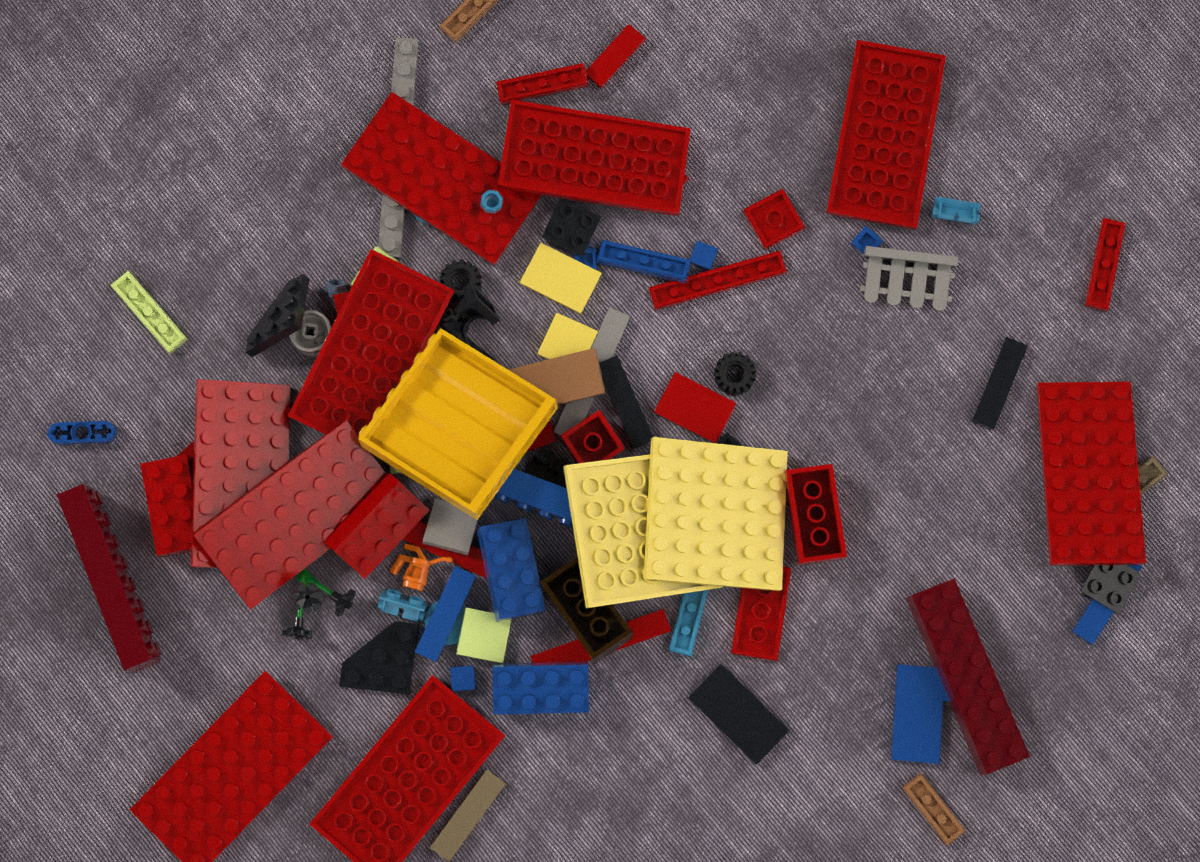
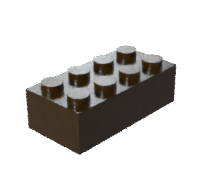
[540,557,634,664]

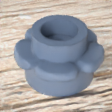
[324,279,347,297]

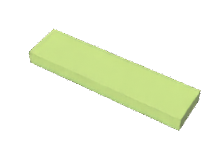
[111,271,188,354]

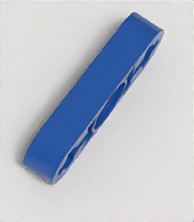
[47,421,117,445]

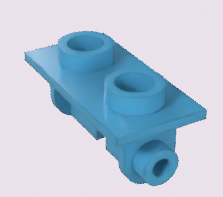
[931,196,981,225]
[378,589,429,622]

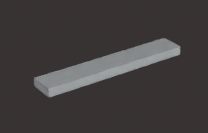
[554,307,630,436]

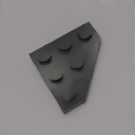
[245,274,309,357]
[339,621,419,695]

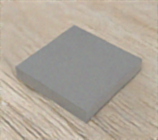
[423,499,478,555]

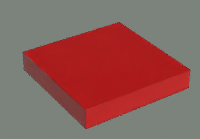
[743,189,805,250]

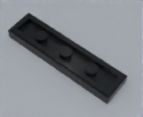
[971,337,1028,431]
[599,356,653,450]

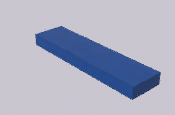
[597,240,691,283]
[1071,565,1143,645]
[415,566,477,662]

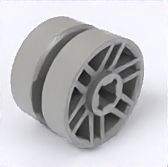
[289,310,332,357]

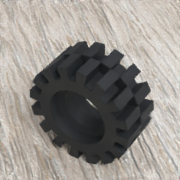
[439,259,482,302]
[714,352,756,396]

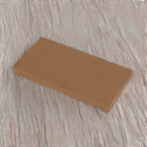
[508,348,606,406]

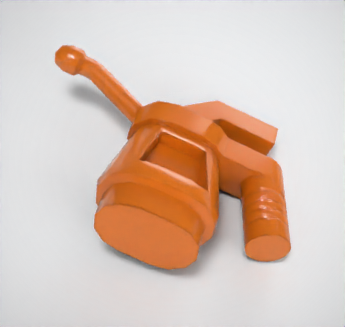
[389,544,453,592]

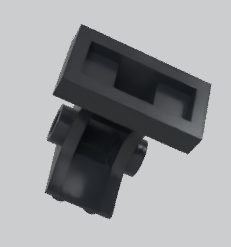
[439,283,500,345]

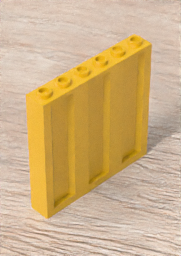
[358,328,558,520]

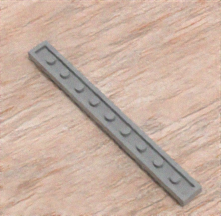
[378,37,419,259]

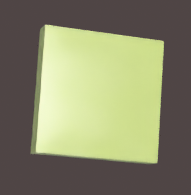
[456,608,511,663]

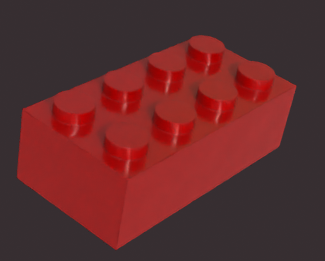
[140,454,193,558]
[784,464,847,566]
[325,473,429,579]

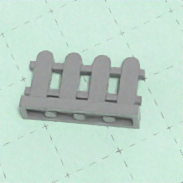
[860,246,958,311]

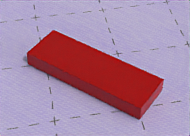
[586,24,646,89]

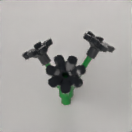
[281,568,356,640]

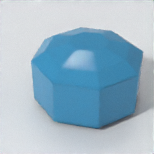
[480,190,503,214]

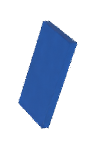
[891,664,944,764]

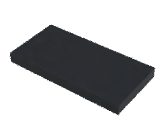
[688,664,790,765]

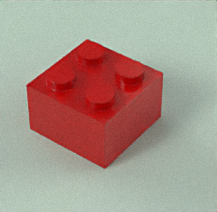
[559,410,625,464]

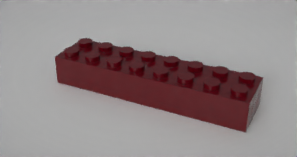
[57,484,162,673]
[906,578,1030,775]

